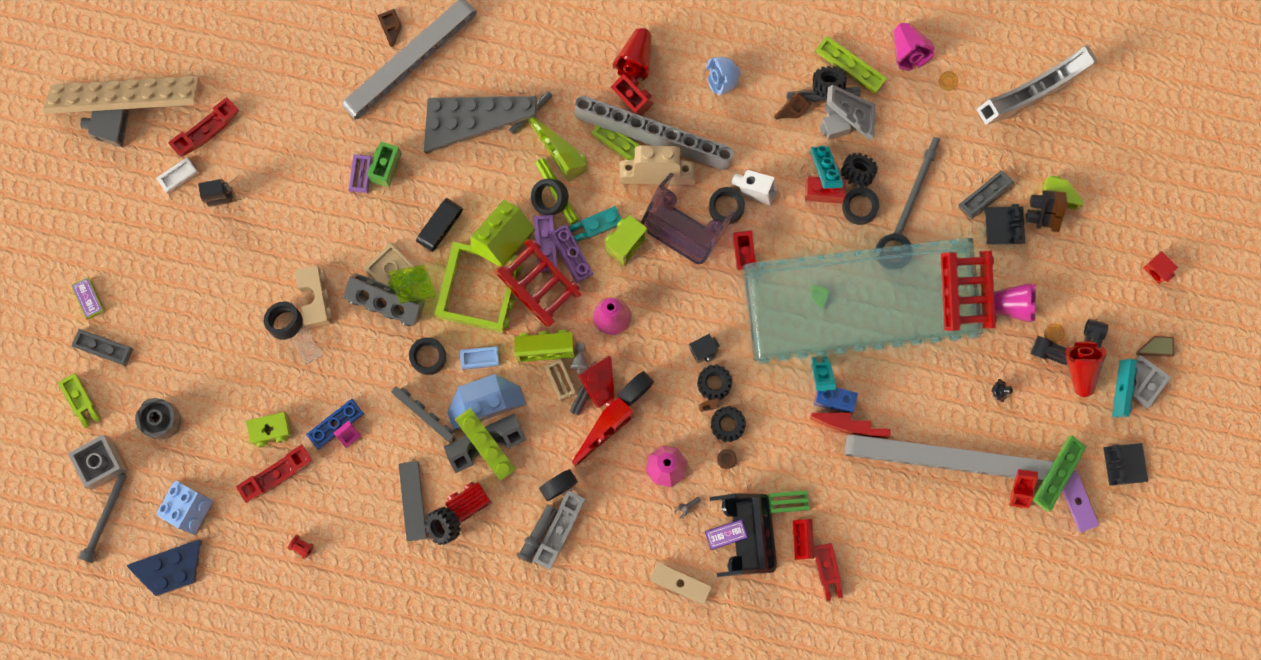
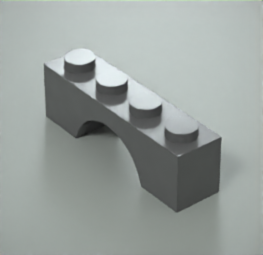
[444,414,526,473]

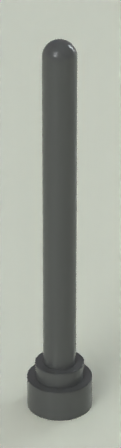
[78,473,126,564]

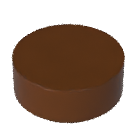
[717,449,737,469]

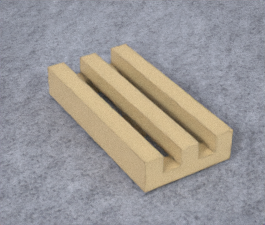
[544,358,577,401]

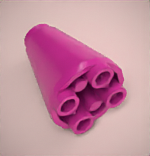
[994,283,1036,322]

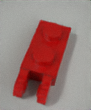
[814,543,843,601]

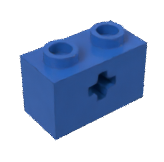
[814,387,858,414]

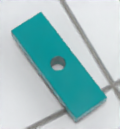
[810,145,843,189]
[1112,359,1137,418]

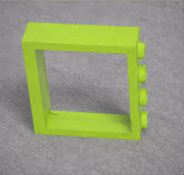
[435,242,523,333]

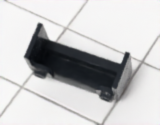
[709,493,777,577]

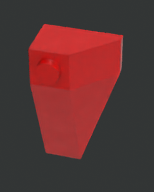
[572,397,634,467]

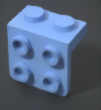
[157,481,214,535]

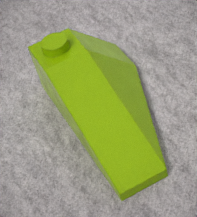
[528,117,588,182]

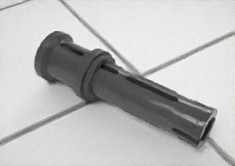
[516,505,558,564]

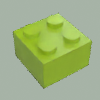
[605,215,647,266]

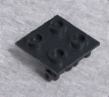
[985,204,1025,244]
[1103,443,1148,486]

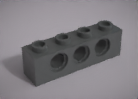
[343,273,425,326]

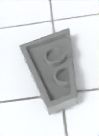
[827,85,875,140]

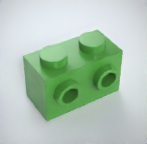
[368,141,402,188]

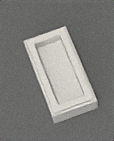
[156,157,199,194]

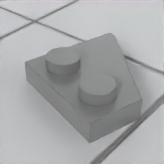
[1132,355,1171,408]

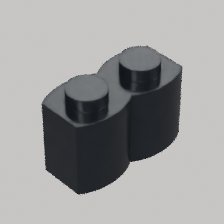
[198,179,235,207]

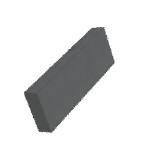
[959,170,1014,219]
[72,329,133,366]

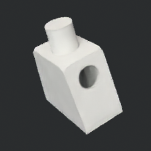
[732,170,777,206]

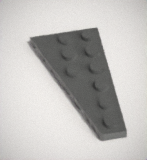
[424,96,537,154]

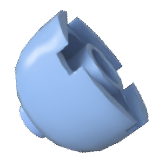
[706,57,741,95]

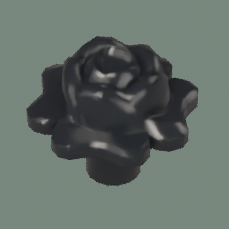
[992,379,1013,402]

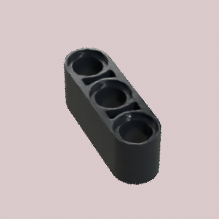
[416,198,463,252]

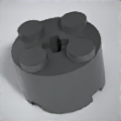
[135,398,181,439]

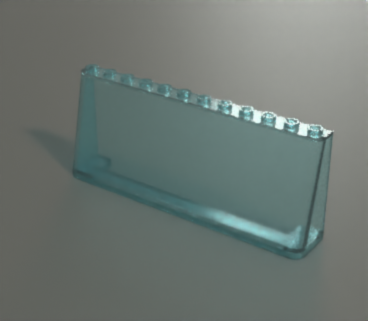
[742,238,983,364]

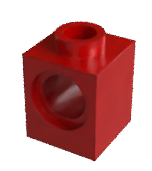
[1143,251,1178,284]

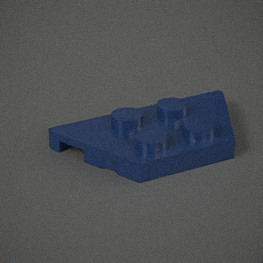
[127,539,202,596]

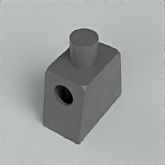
[80,109,129,147]

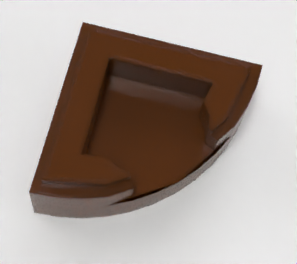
[698,398,720,412]

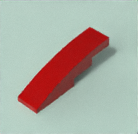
[810,413,891,439]

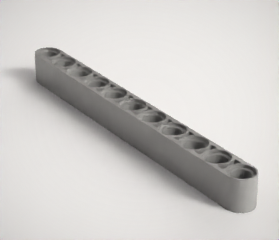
[844,435,1054,482]

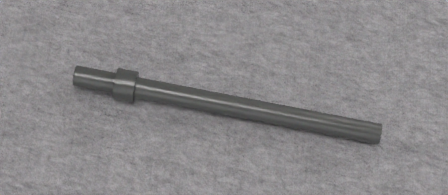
[894,137,940,234]

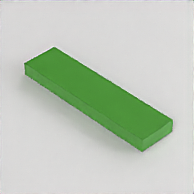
[1033,436,1087,512]

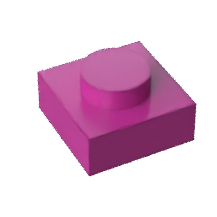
[334,421,361,448]

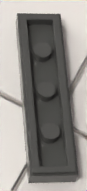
[398,461,427,542]

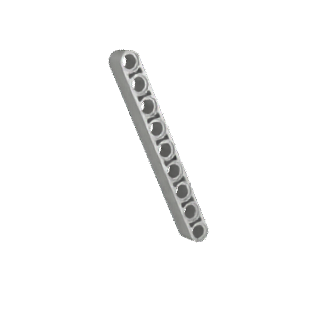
[342,0,477,120]
[574,96,734,170]

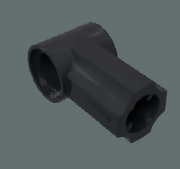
[1084,319,1108,348]
[1030,335,1068,365]

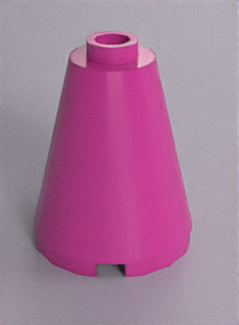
[593,297,631,335]

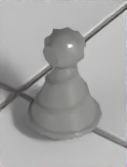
[570,342,589,373]

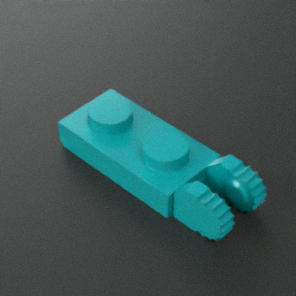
[568,206,621,242]
[811,357,836,391]

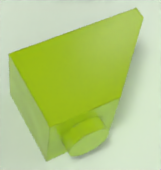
[1042,176,1083,210]

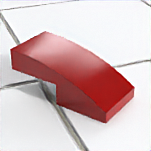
[1009,469,1038,509]

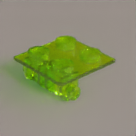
[388,265,436,304]

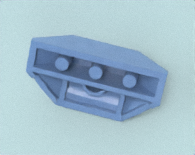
[447,374,526,431]

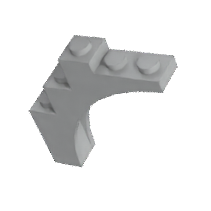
[976,45,1098,125]

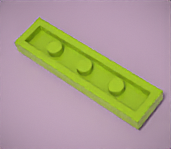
[815,36,887,94]
[455,408,516,481]

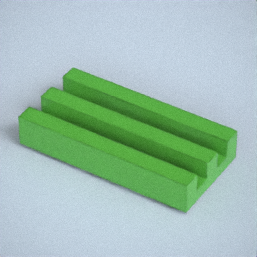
[768,490,810,514]

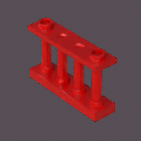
[493,239,582,327]
[941,250,997,331]

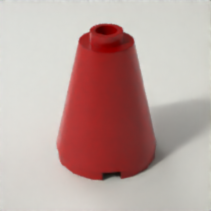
[613,28,652,81]
[1065,341,1106,397]

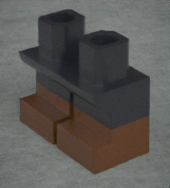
[1026,190,1067,232]

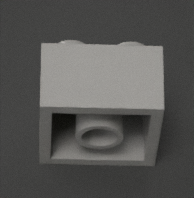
[68,435,127,490]

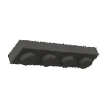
[391,386,456,443]

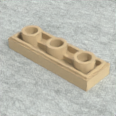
[649,562,711,605]

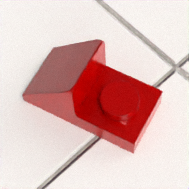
[733,230,756,271]

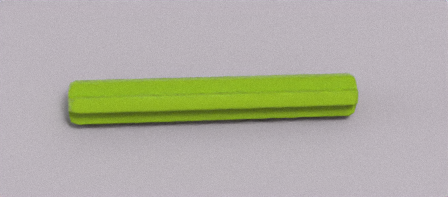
[536,158,579,225]

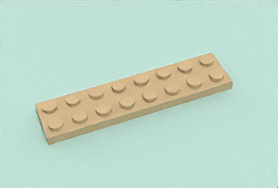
[43,76,200,114]

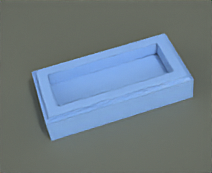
[460,346,500,370]

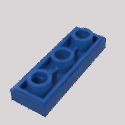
[306,399,364,450]

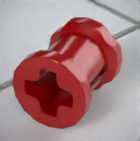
[288,534,314,560]

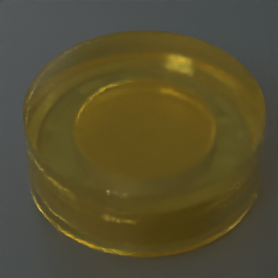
[939,71,958,91]
[1044,324,1065,343]

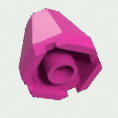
[894,23,935,71]
[646,446,687,487]

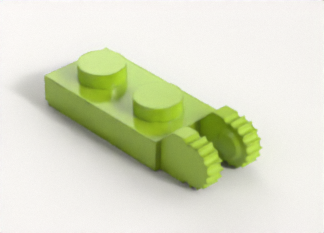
[58,373,100,428]

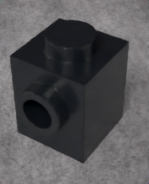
[688,334,720,364]

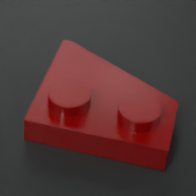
[578,355,614,408]

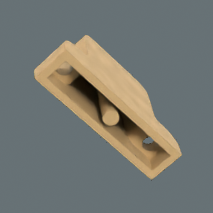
[619,146,695,185]

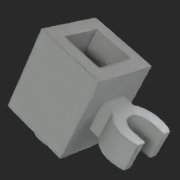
[820,105,851,141]

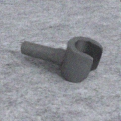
[675,497,701,519]

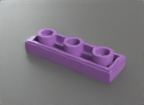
[549,225,593,283]
[1062,470,1099,533]

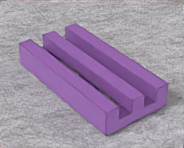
[348,154,373,194]

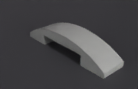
[533,490,585,570]

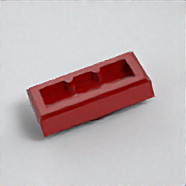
[793,519,815,560]

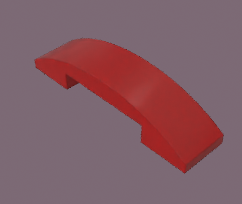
[168,97,239,157]
[236,444,313,503]

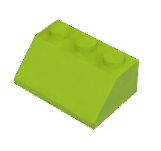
[471,200,535,267]
[514,330,575,363]

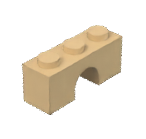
[295,266,333,329]

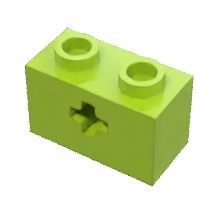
[246,412,293,448]

